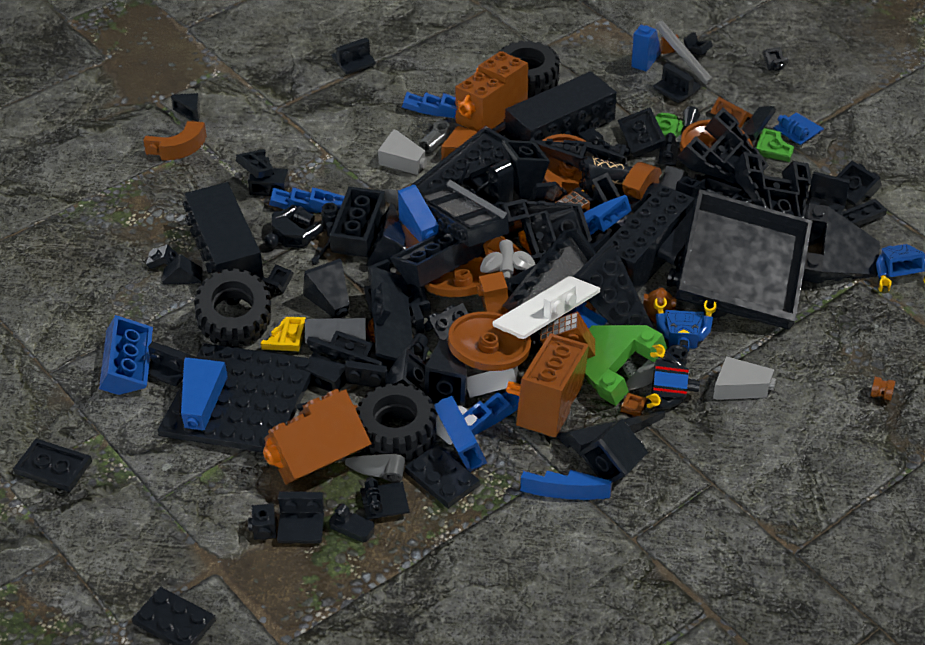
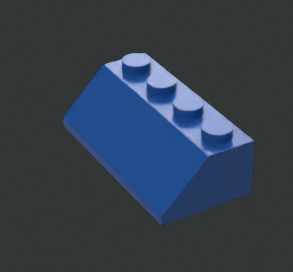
[99,315,153,395]

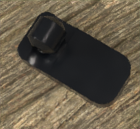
[329,503,375,542]

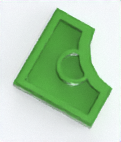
[756,128,794,162]

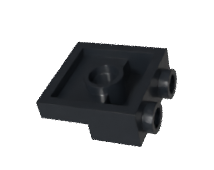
[836,161,882,206]

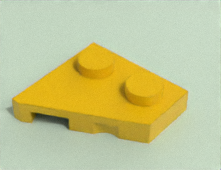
[261,317,306,351]

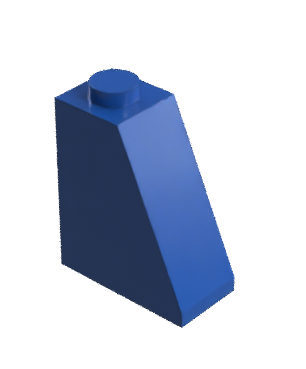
[631,25,661,72]
[398,184,438,242]

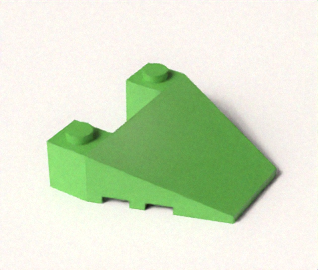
[585,325,667,406]

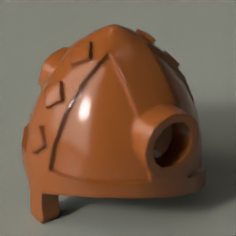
[643,288,676,323]

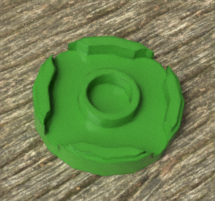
[655,113,683,138]

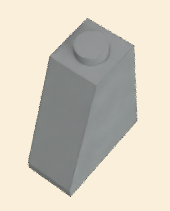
[378,129,427,175]
[713,357,776,400]
[466,366,521,398]

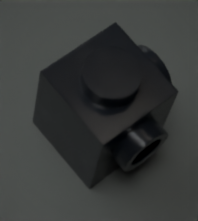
[248,503,276,540]

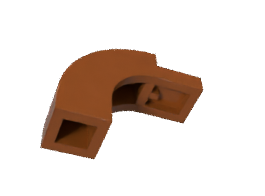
[143,121,207,160]
[622,162,662,200]

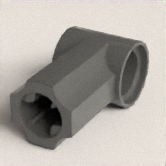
[419,120,450,154]

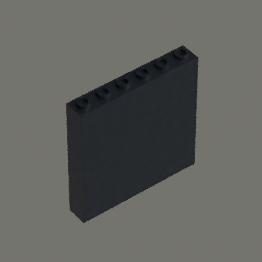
[674,190,812,330]

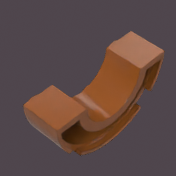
[476,271,509,315]

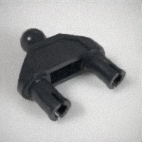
[264,204,324,248]

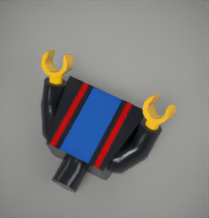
[646,344,700,410]

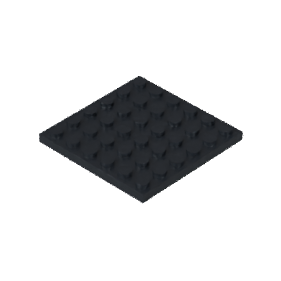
[157,343,313,452]

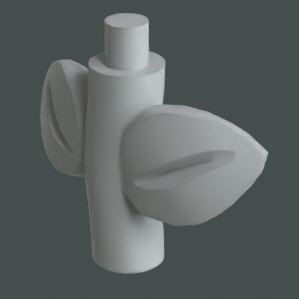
[480,240,535,280]

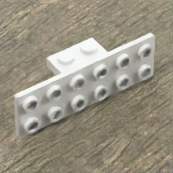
[493,276,600,339]

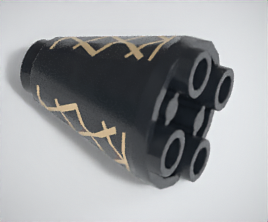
[579,156,631,193]

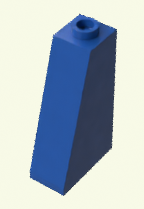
[181,357,228,430]
[434,396,487,472]

